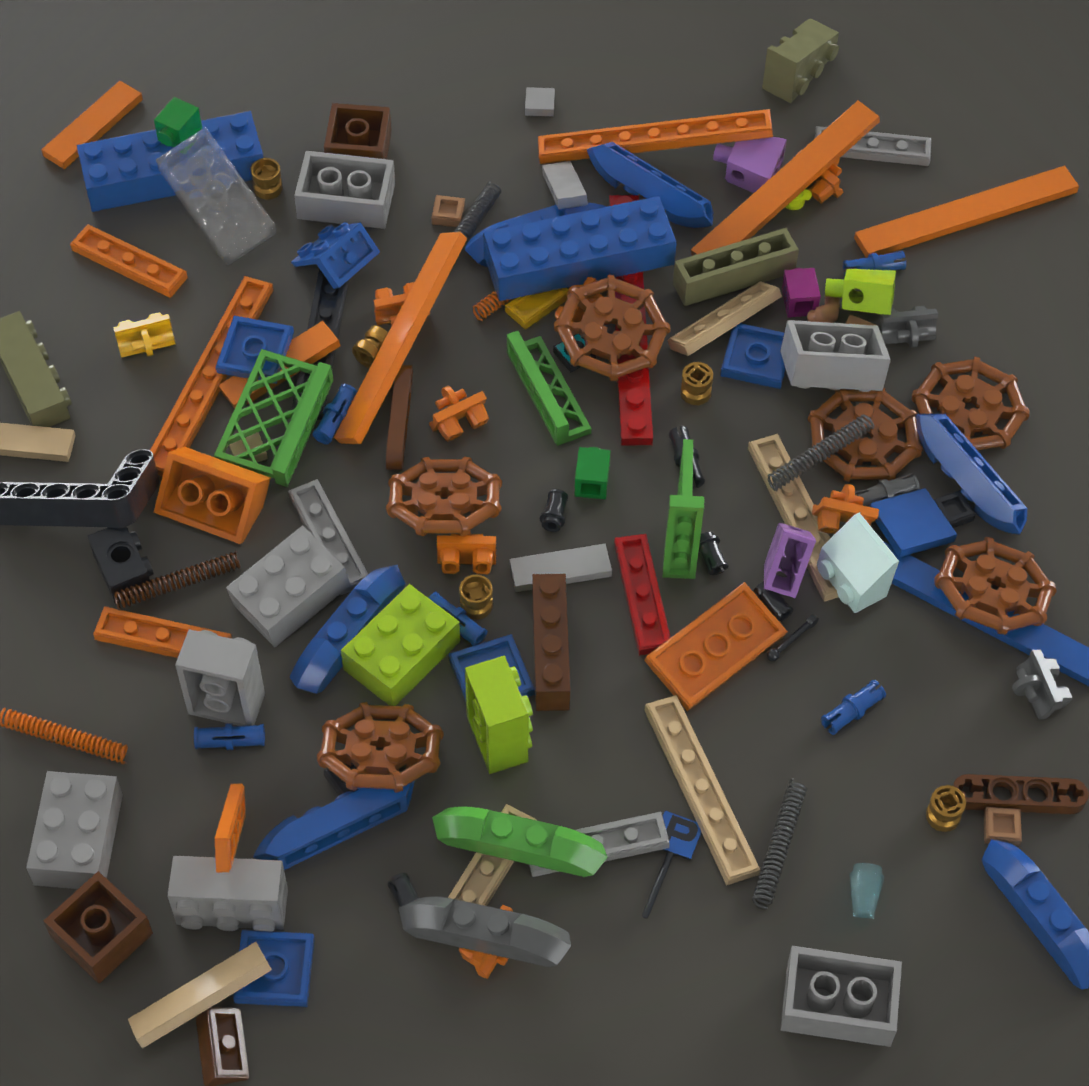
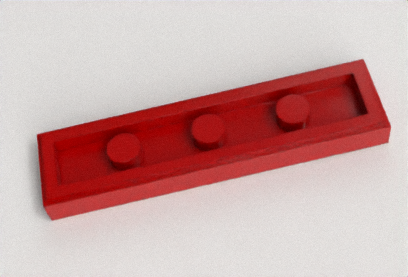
[614,534,670,656]

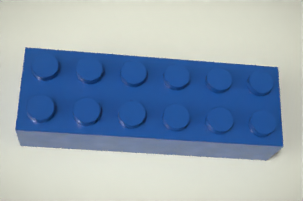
[77,111,263,212]
[483,196,677,301]

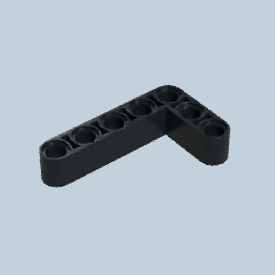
[0,449,160,528]

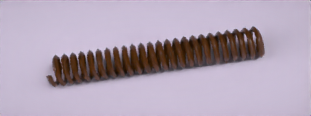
[114,550,240,610]

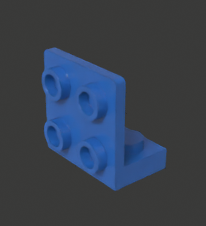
[291,222,380,289]

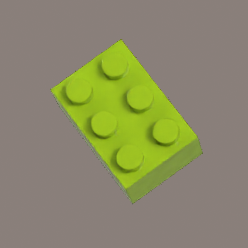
[341,584,460,706]
[465,655,533,775]

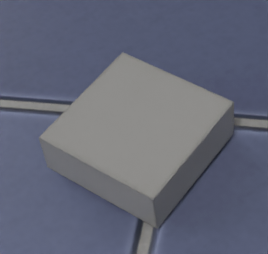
[525,87,555,116]

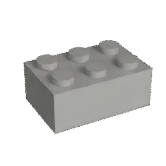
[294,151,395,229]
[780,320,891,392]
[226,525,351,648]
[175,629,265,726]
[26,771,123,889]
[167,856,288,932]
[780,946,902,1047]

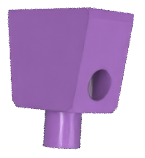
[713,137,787,193]
[764,523,816,598]

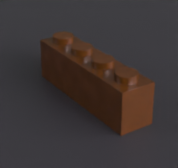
[532,574,570,711]

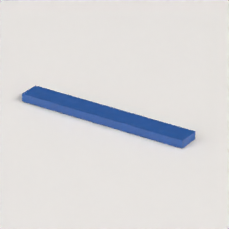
[883,541,1089,686]

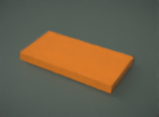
[644,582,788,712]

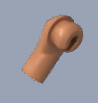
[807,297,840,323]

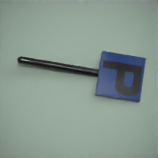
[642,811,702,919]

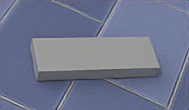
[542,161,588,209]
[509,543,612,592]

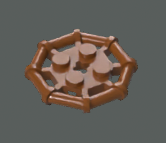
[554,275,670,381]
[912,356,1030,450]
[808,388,923,482]
[386,456,502,536]
[934,537,1057,635]
[316,702,444,793]

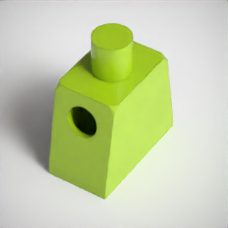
[825,269,896,315]

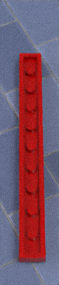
[609,195,653,446]

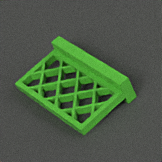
[214,349,334,487]
[662,439,704,579]

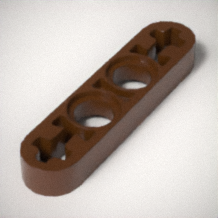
[386,365,413,470]
[953,774,1089,814]

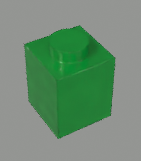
[154,97,202,151]
[574,447,611,500]

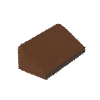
[196,1007,249,1086]

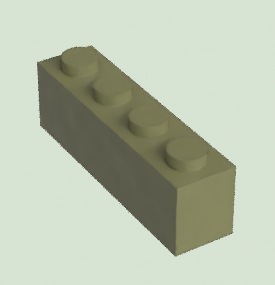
[673,228,799,306]
[0,311,72,427]

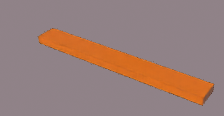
[691,100,880,256]
[538,109,773,164]
[854,165,1079,258]
[333,232,467,444]
[150,276,273,476]

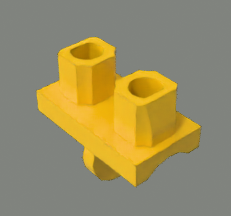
[113,312,176,358]

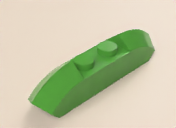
[432,807,608,877]

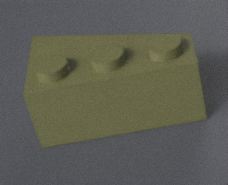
[762,18,839,103]

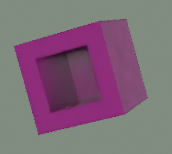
[782,268,821,318]

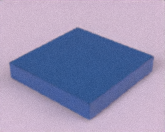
[215,316,294,384]
[720,323,786,389]
[869,488,957,557]
[448,634,535,702]
[233,930,315,1007]

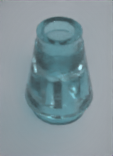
[849,863,885,919]

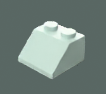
[816,512,899,613]

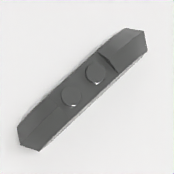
[399,897,571,967]

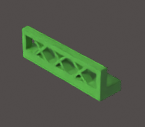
[507,331,592,446]

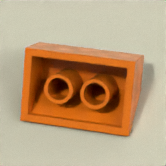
[153,447,271,544]

